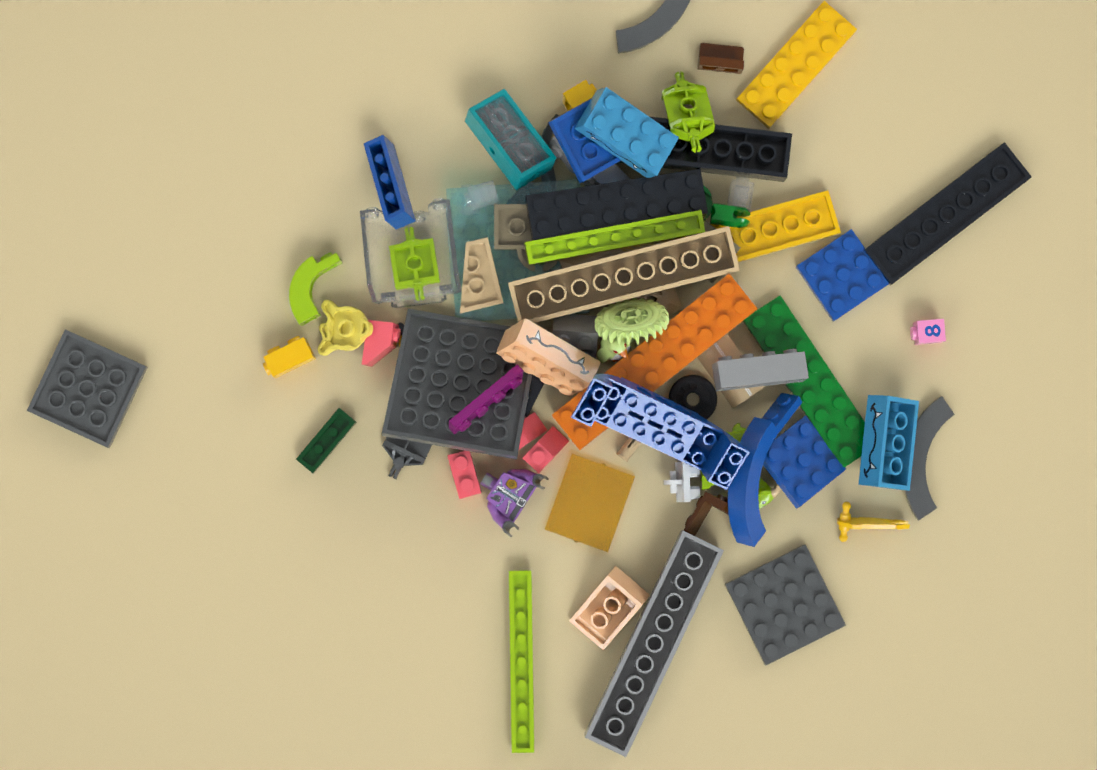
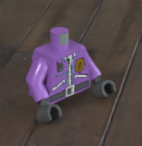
[480,469,549,537]

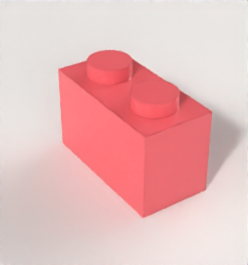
[447,451,482,499]

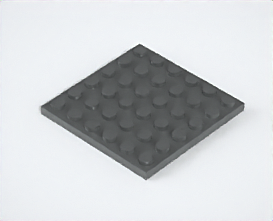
[382,309,532,460]

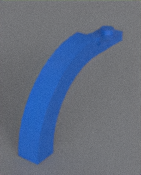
[728,393,802,547]

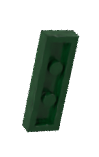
[296,408,357,474]

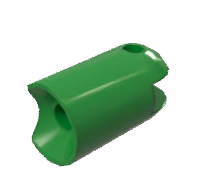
[710,203,751,228]

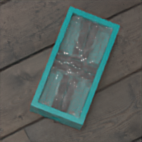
[465,88,557,190]

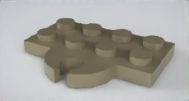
[494,204,559,272]

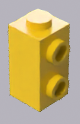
[262,336,316,378]

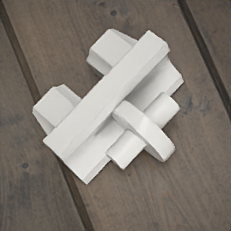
[663,462,701,502]

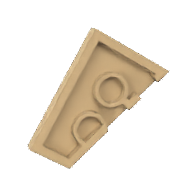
[460,237,504,314]

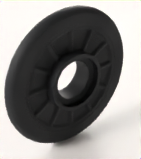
[668,375,717,419]

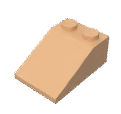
[569,566,650,650]

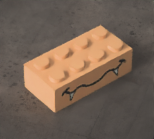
[496,318,601,396]

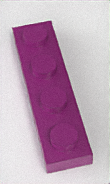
[449,364,524,435]

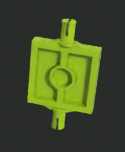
[389,227,440,301]

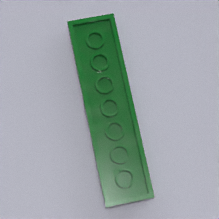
[743,295,865,467]

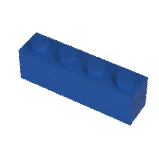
[363,135,416,230]

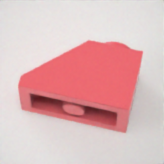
[362,320,401,367]
[519,412,547,450]
[522,426,569,474]

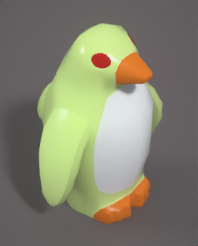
[597,336,635,363]

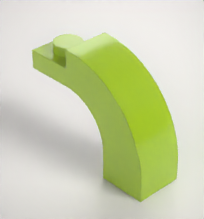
[289,252,343,326]

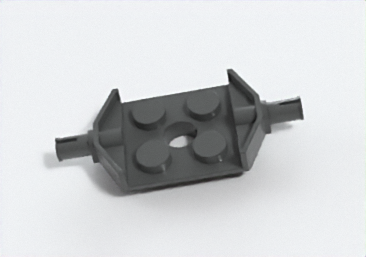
[382,437,432,480]

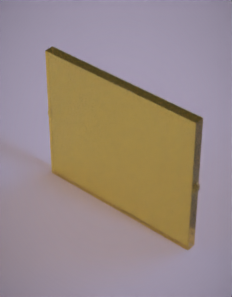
[545,454,635,552]

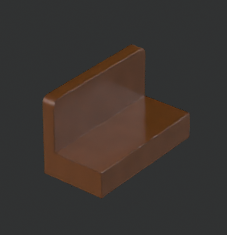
[698,43,744,74]

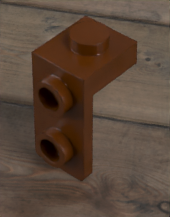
[684,491,729,536]

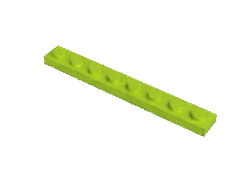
[524,210,705,265]
[509,570,534,753]

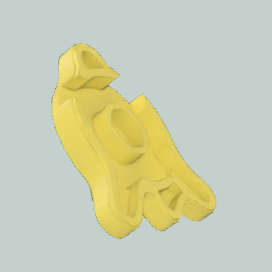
[318,300,373,356]

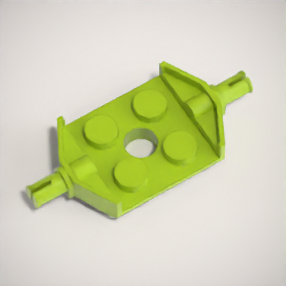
[661,71,715,153]

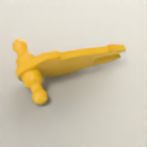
[837,501,910,542]

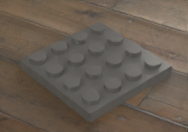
[27,329,148,448]
[725,544,846,666]

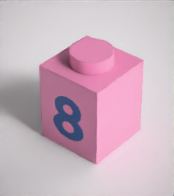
[910,319,946,345]

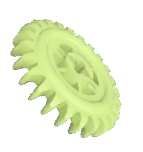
[594,298,669,345]

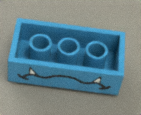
[574,87,679,178]
[858,395,919,491]

